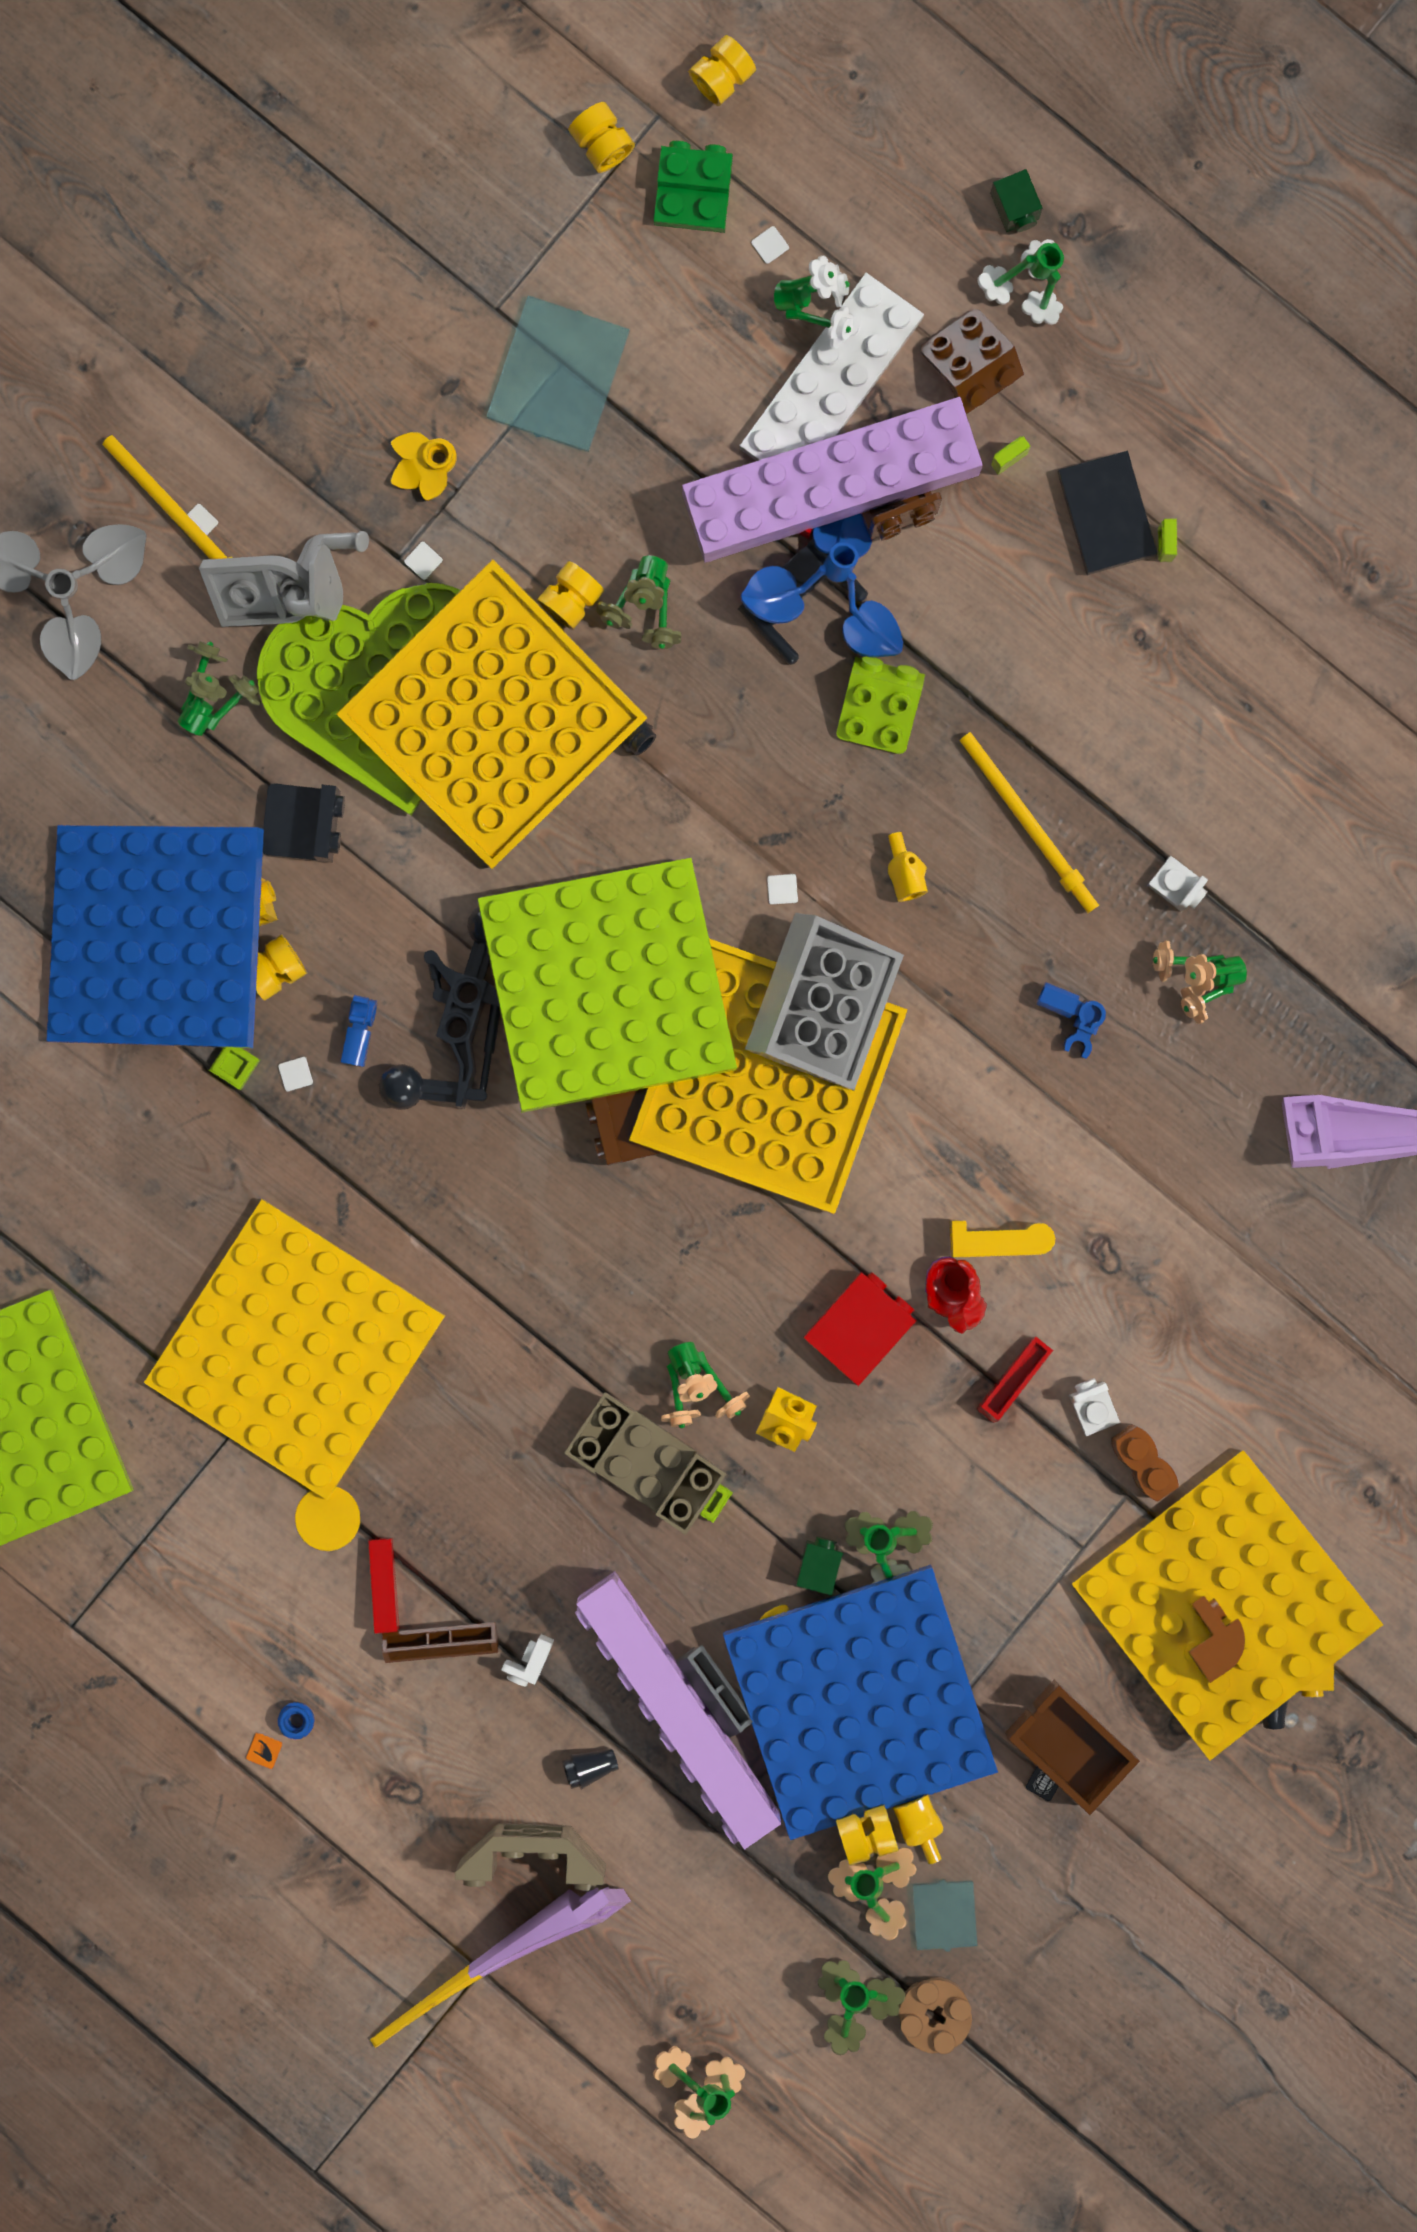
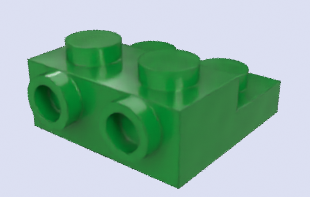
[654,141,733,233]

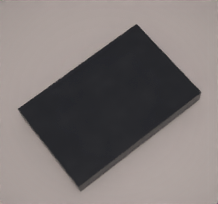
[1057,450,1158,575]

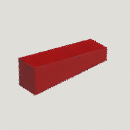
[976,1336,1054,1423]
[369,1538,400,1634]

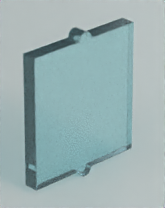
[913,1879,977,1952]

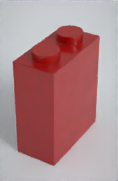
[803,1272,916,1387]

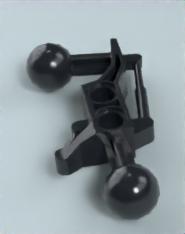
[378,906,501,1110]

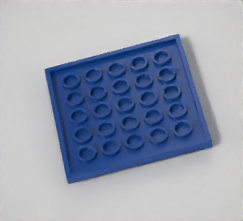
[47,825,264,1048]
[723,1565,998,1840]

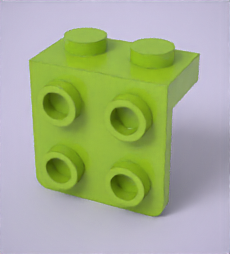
[836,656,925,754]

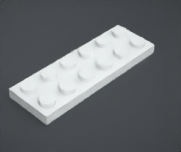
[740,273,924,461]

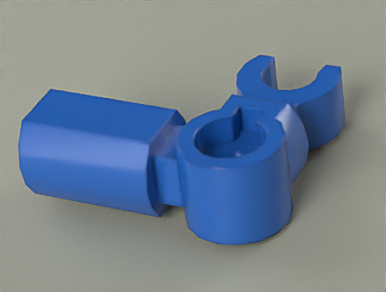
[1036,982,1106,1059]
[341,995,377,1067]

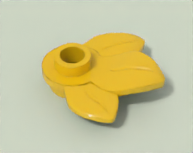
[391,432,457,501]

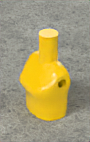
[888,832,928,902]
[893,1794,944,1864]

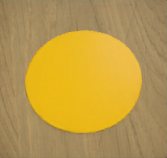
[295,1487,360,1551]

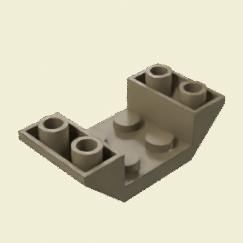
[564,1392,726,1535]
[455,1823,606,1891]

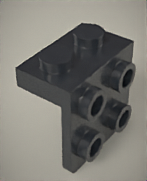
[263,783,345,863]

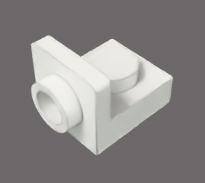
[1147,856,1208,912]
[1069,1378,1120,1436]
[501,1634,554,1687]

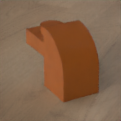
[1188,1596,1245,1683]

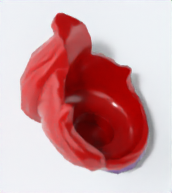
[925,1256,987,1334]

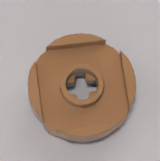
[899,1977,972,2054]

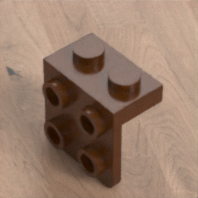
[920,309,1024,414]
[860,491,942,541]
[585,1088,661,1166]

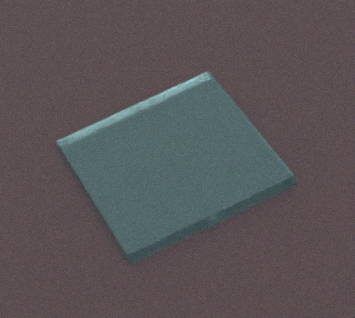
[487,295,630,452]

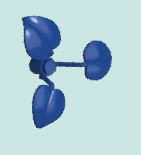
[740,514,903,657]

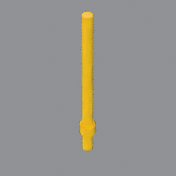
[102,435,233,559]
[959,732,1099,914]

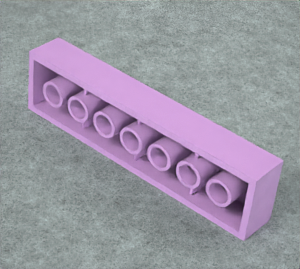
[682,397,983,563]
[575,1571,781,1850]

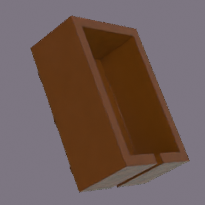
[1005,1679,1140,1815]

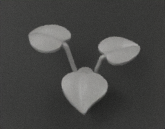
[0,524,147,680]

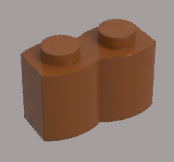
[1111,1424,1179,1502]

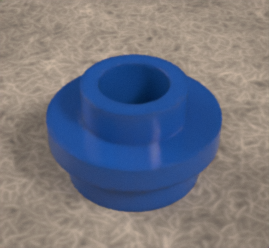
[278,1702,315,1739]

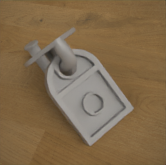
[199,531,369,627]

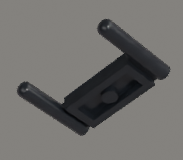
[738,540,868,665]

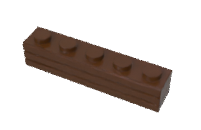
[382,1622,499,1663]

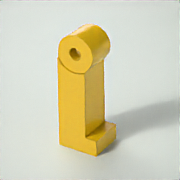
[950,1221,1056,1258]

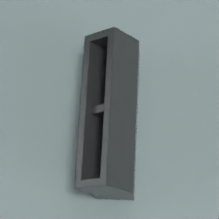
[676,1645,753,1738]

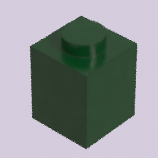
[990,169,1043,233]
[796,1536,843,1595]

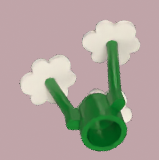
[977,239,1064,325]
[774,255,853,349]

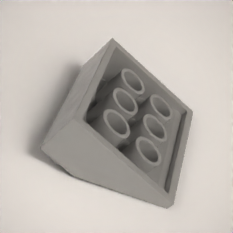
[745,913,904,1090]

